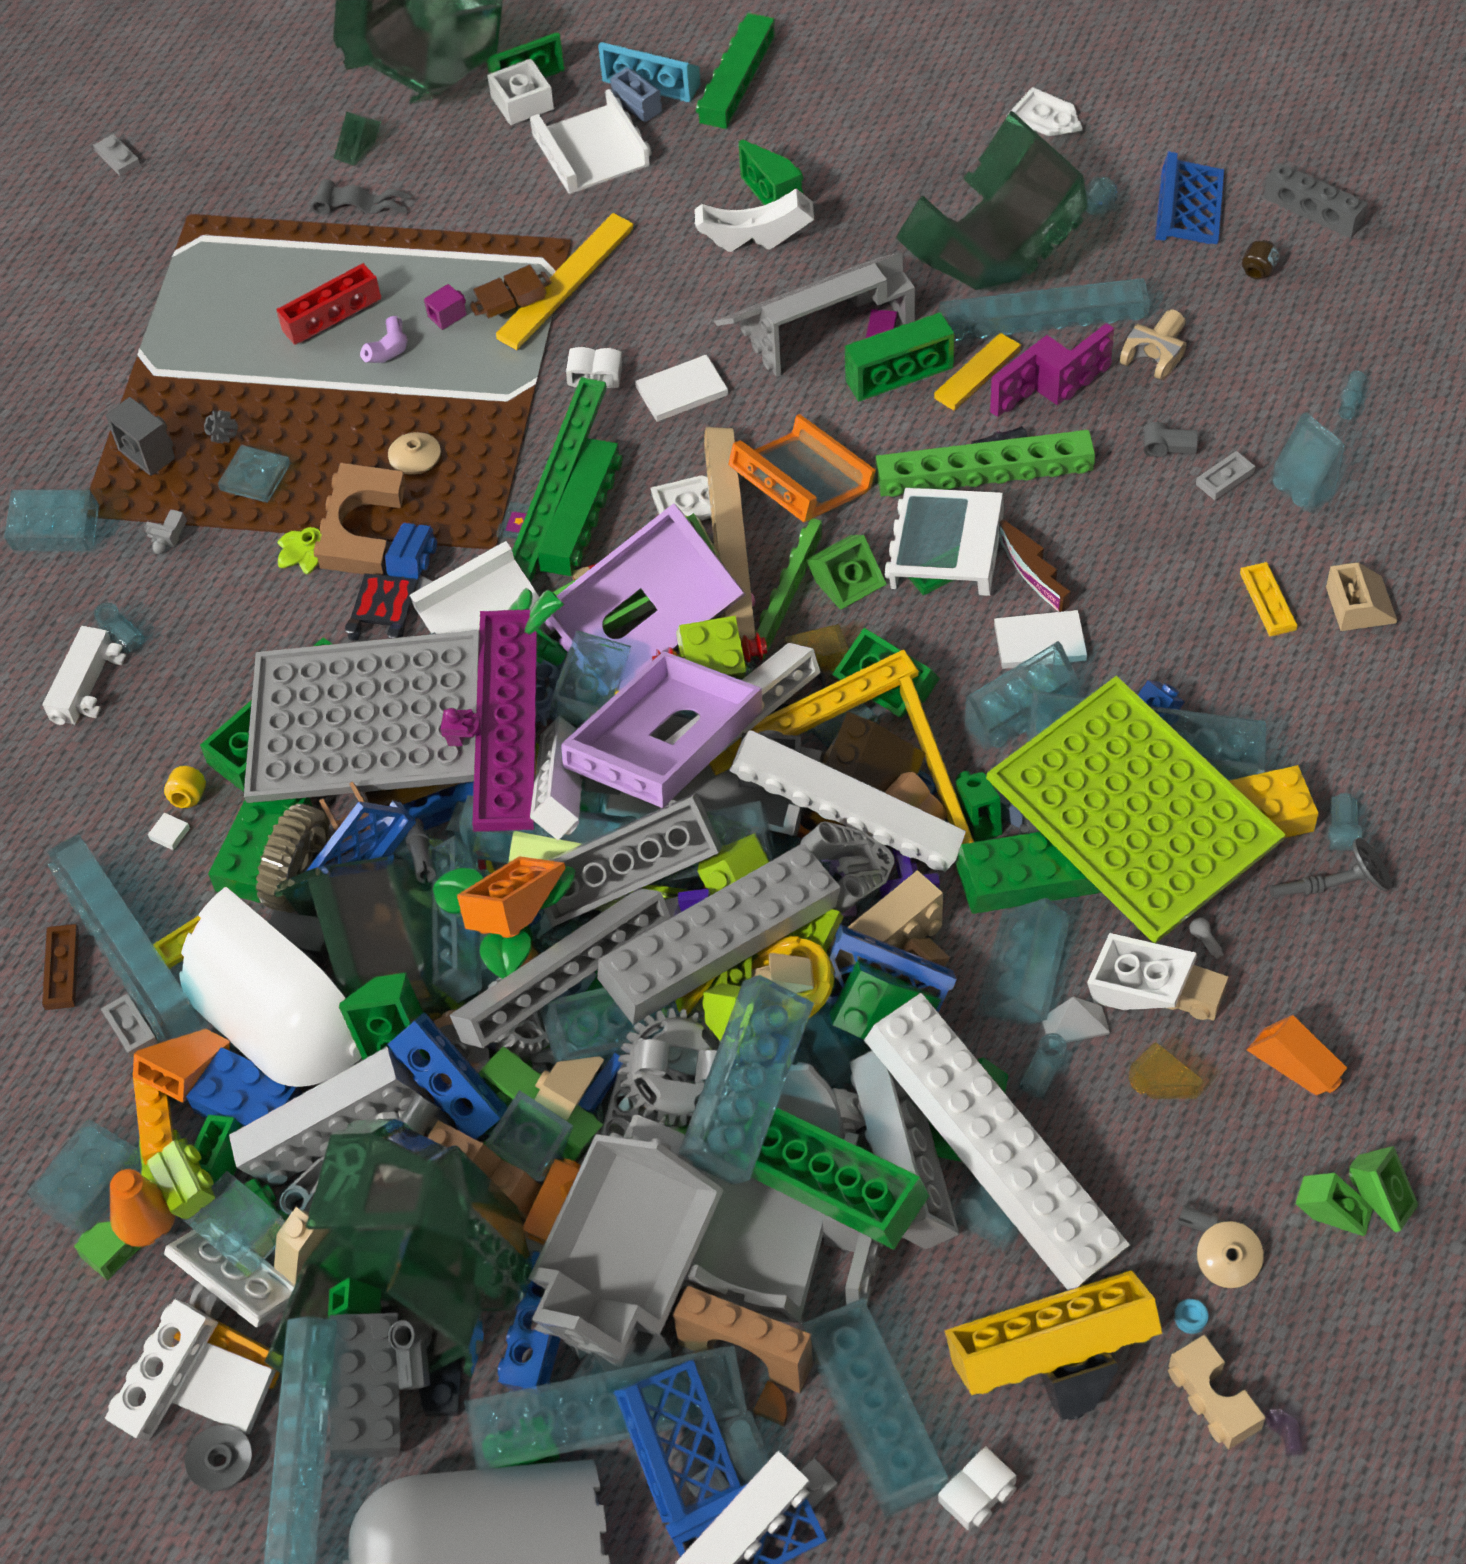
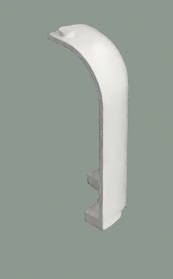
[180,887,362,1087]

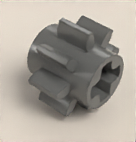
[204,410,238,443]

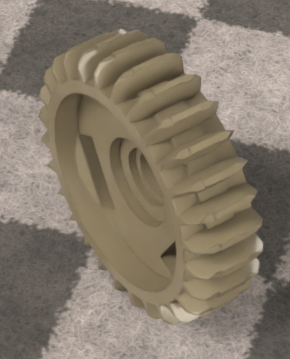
[256,804,331,913]

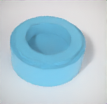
[1174,1299,1209,1334]

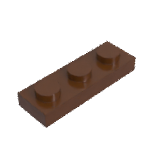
[42,924,79,1010]

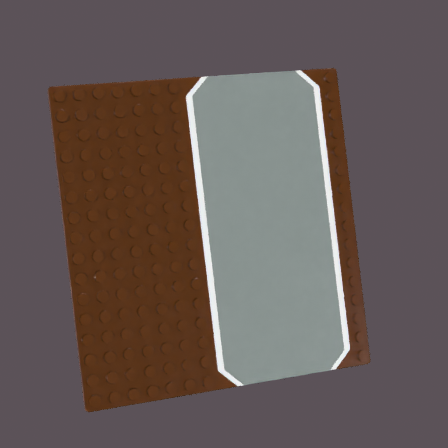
[81,214,571,550]

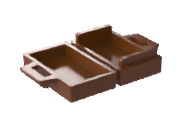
[470,264,552,318]

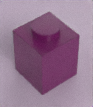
[424,284,467,330]

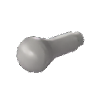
[1189,917,1224,959]

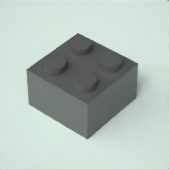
[105,397,175,476]

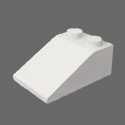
[1087,933,1197,1010]

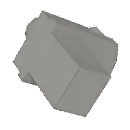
[144,509,187,554]

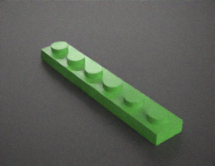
[753,518,822,661]

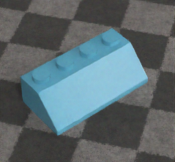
[598,42,701,102]

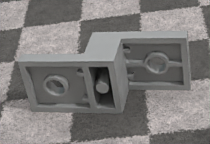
[823,1132,884,1316]

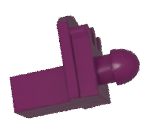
[440,708,480,746]

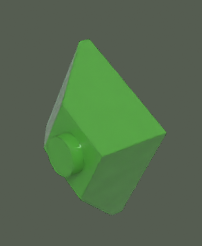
[1349,1146,1418,1232]

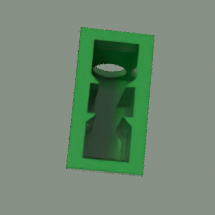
[956,771,1002,842]

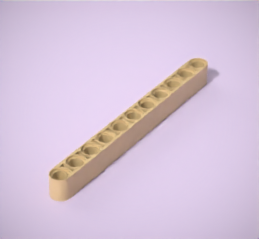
[704,427,755,640]

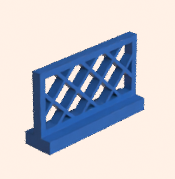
[1155,151,1224,244]
[291,801,416,909]
[826,924,957,1012]
[614,1360,741,1523]
[665,1484,827,1564]

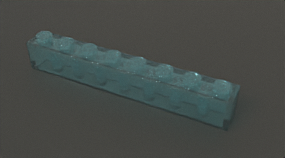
[939,278,1150,341]
[264,1316,337,1564]

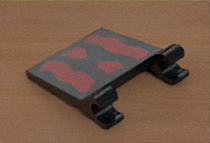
[345,573,418,640]

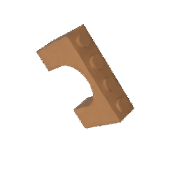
[314,463,406,575]
[673,1285,813,1393]

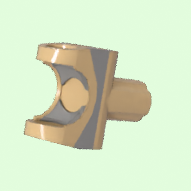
[1120,310,1186,380]

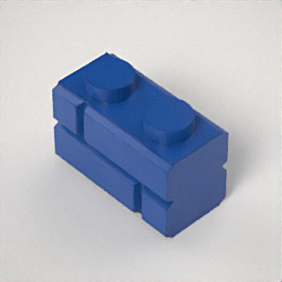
[385,523,437,579]

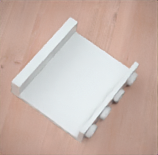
[530,89,651,194]
[410,541,555,639]

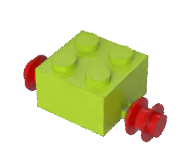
[652,616,767,679]

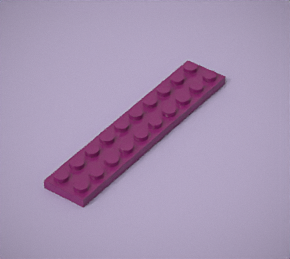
[472,610,537,832]

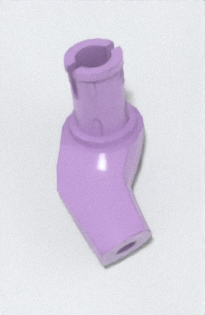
[360,316,408,363]

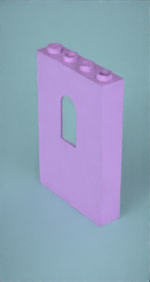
[544,503,746,699]
[561,651,762,808]

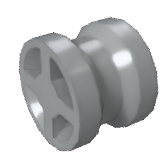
[189,1283,227,1319]

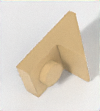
[752,953,814,1003]

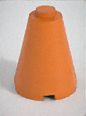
[110,1169,176,1247]

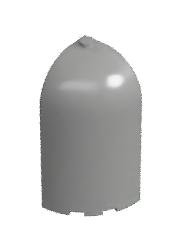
[681,1063,844,1323]
[342,1459,609,1564]

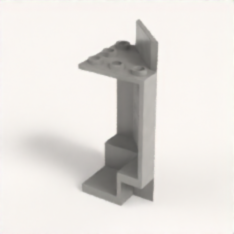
[714,252,915,377]
[529,1115,724,1368]

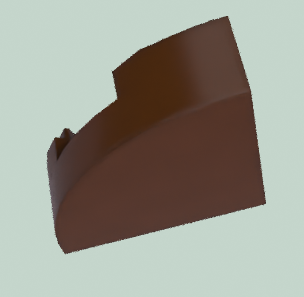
[753,1381,787,1427]

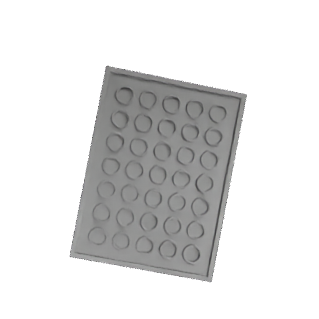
[244,630,480,803]

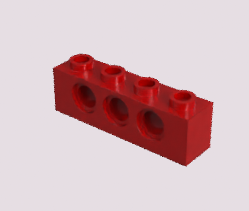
[276,263,382,345]

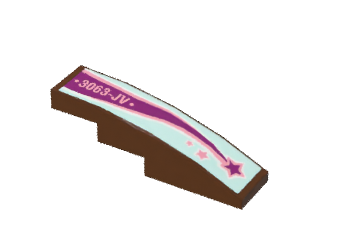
[999,519,1071,612]

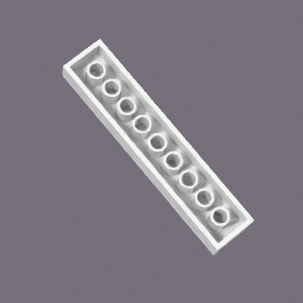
[864,993,1130,1291]

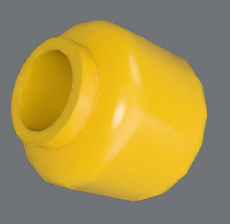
[164,766,206,808]

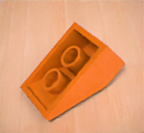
[457,856,565,938]

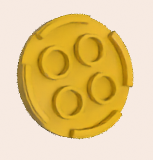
[752,936,834,1026]

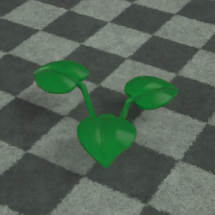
[508,588,567,666]
[433,866,576,980]

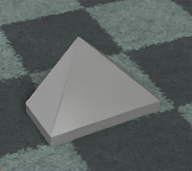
[1041,997,1110,1046]

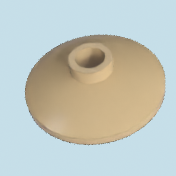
[388,432,441,475]
[1197,1221,1263,1288]

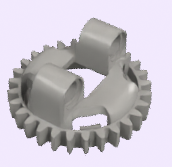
[618,1008,735,1127]

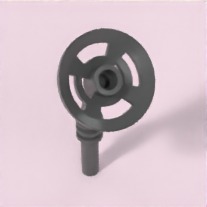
[1269,838,1392,897]

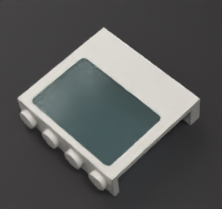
[885,488,1004,596]

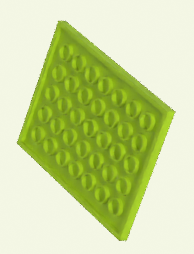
[986,676,1286,943]

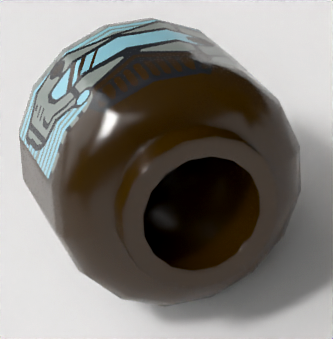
[1241,240,1279,279]

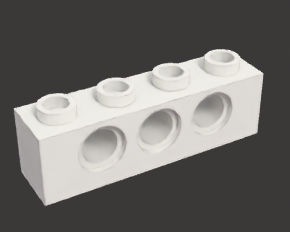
[105,1299,219,1441]

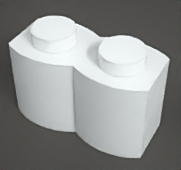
[566,347,622,388]
[938,1447,1016,1531]

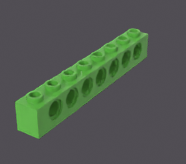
[876,430,1095,497]

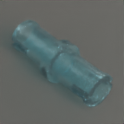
[1338,371,1366,419]

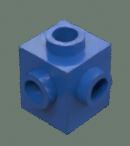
[1138,680,1185,724]

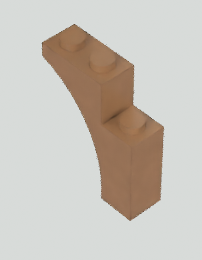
[421,1121,542,1220]

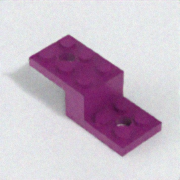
[990,323,1114,417]

